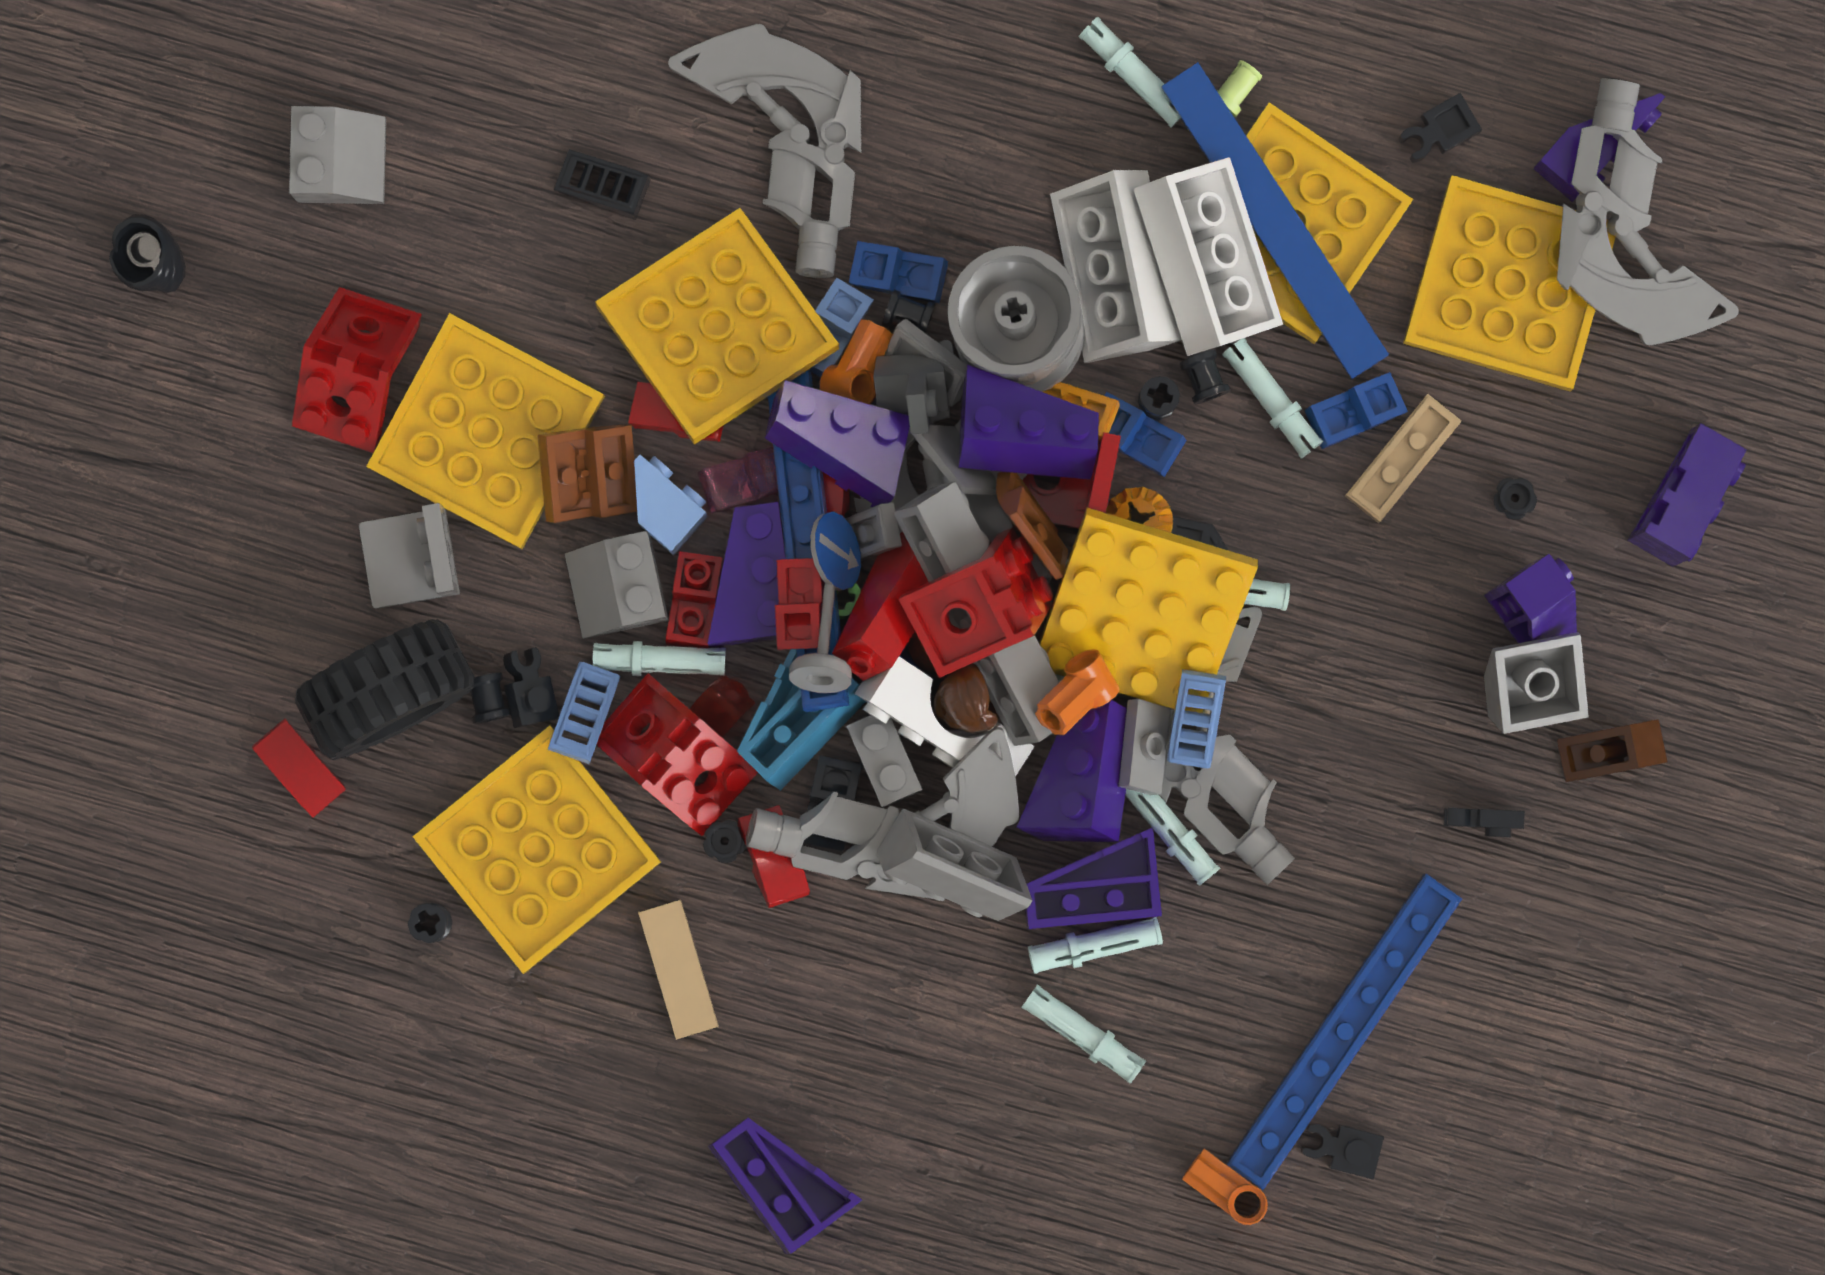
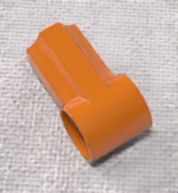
[820,319,893,404]
[1035,649,1120,735]
[1182,1148,1268,1225]

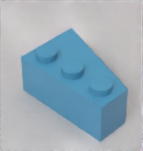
[737,649,866,791]

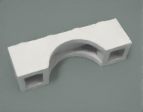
[855,657,1035,777]

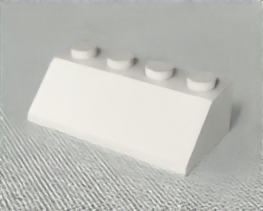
[1133,157,1283,356]
[1050,170,1182,363]

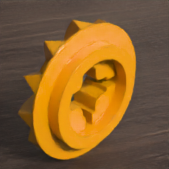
[1106,486,1173,533]

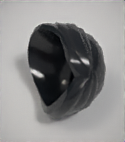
[109,214,186,293]

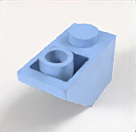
[634,455,708,555]

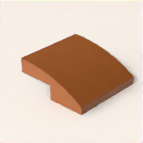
[538,424,637,523]
[996,472,1068,580]

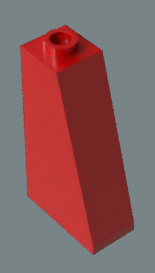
[832,532,929,681]

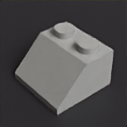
[289,106,386,204]
[565,531,669,639]
[1484,632,1589,734]

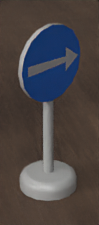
[789,512,861,693]

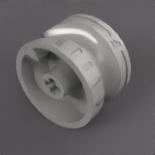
[948,246,1085,392]

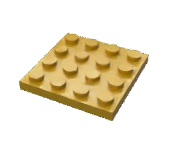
[1246,102,1414,344]
[1403,175,1616,391]
[595,208,839,445]
[366,313,605,550]
[1039,507,1258,713]
[412,725,661,974]

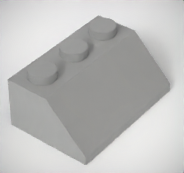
[877,808,1033,921]

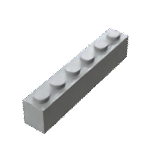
[893,481,1059,746]

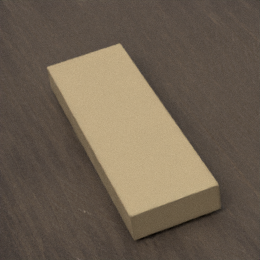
[1345,394,1461,523]
[638,900,719,1040]

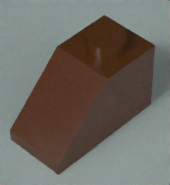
[1557,719,1668,782]

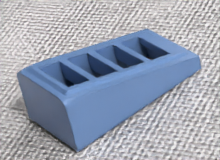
[547,662,620,764]
[1167,669,1226,768]

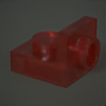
[689,675,755,738]

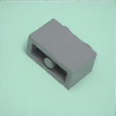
[846,715,922,808]

